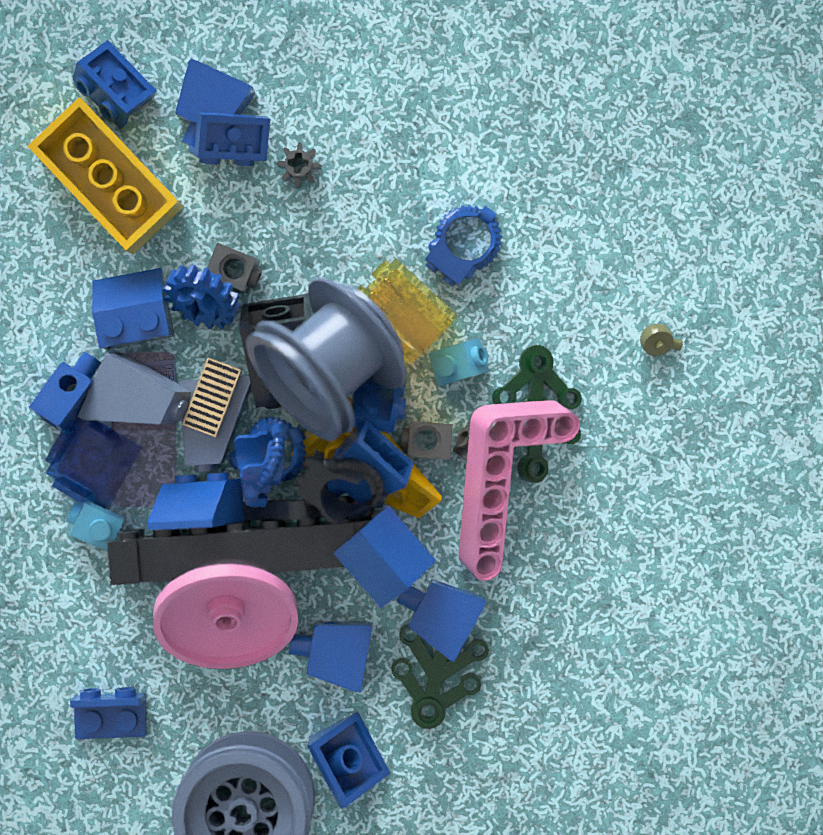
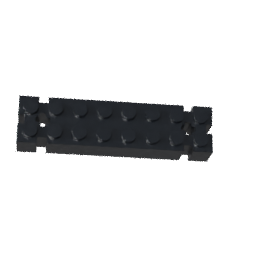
[107,509,383,586]

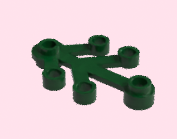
[492,345,582,483]
[391,624,489,729]

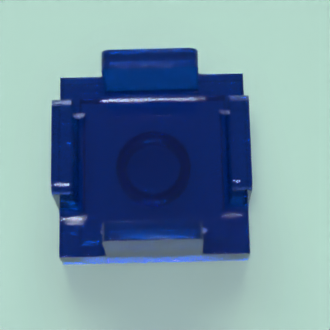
[45,413,142,509]

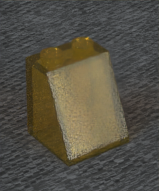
[357,258,458,369]

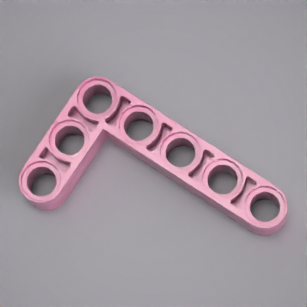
[459,400,580,581]

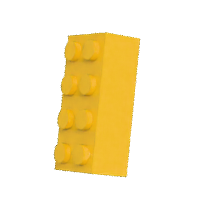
[28,97,184,255]

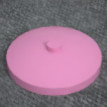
[153,564,298,669]

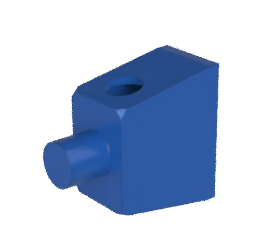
[175,58,255,146]
[28,351,101,436]
[327,420,414,503]
[396,579,487,662]
[289,621,373,693]

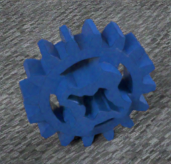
[162,264,241,329]

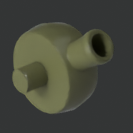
[640,324,683,356]

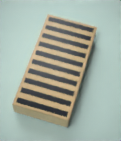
[182,357,242,437]

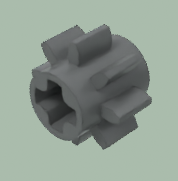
[277,142,322,189]

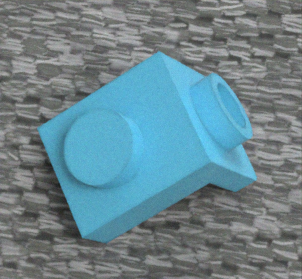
[428,339,489,387]
[66,495,124,551]

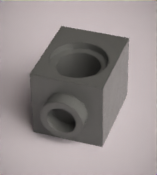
[207,242,262,294]
[401,421,453,460]

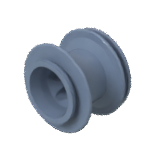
[246,277,406,441]
[171,731,315,835]

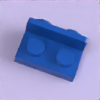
[72,40,157,129]
[189,112,270,166]
[351,379,406,433]
[70,687,147,739]

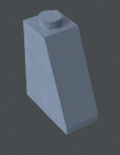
[78,353,191,425]
[179,376,252,472]

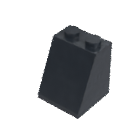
[239,293,314,409]

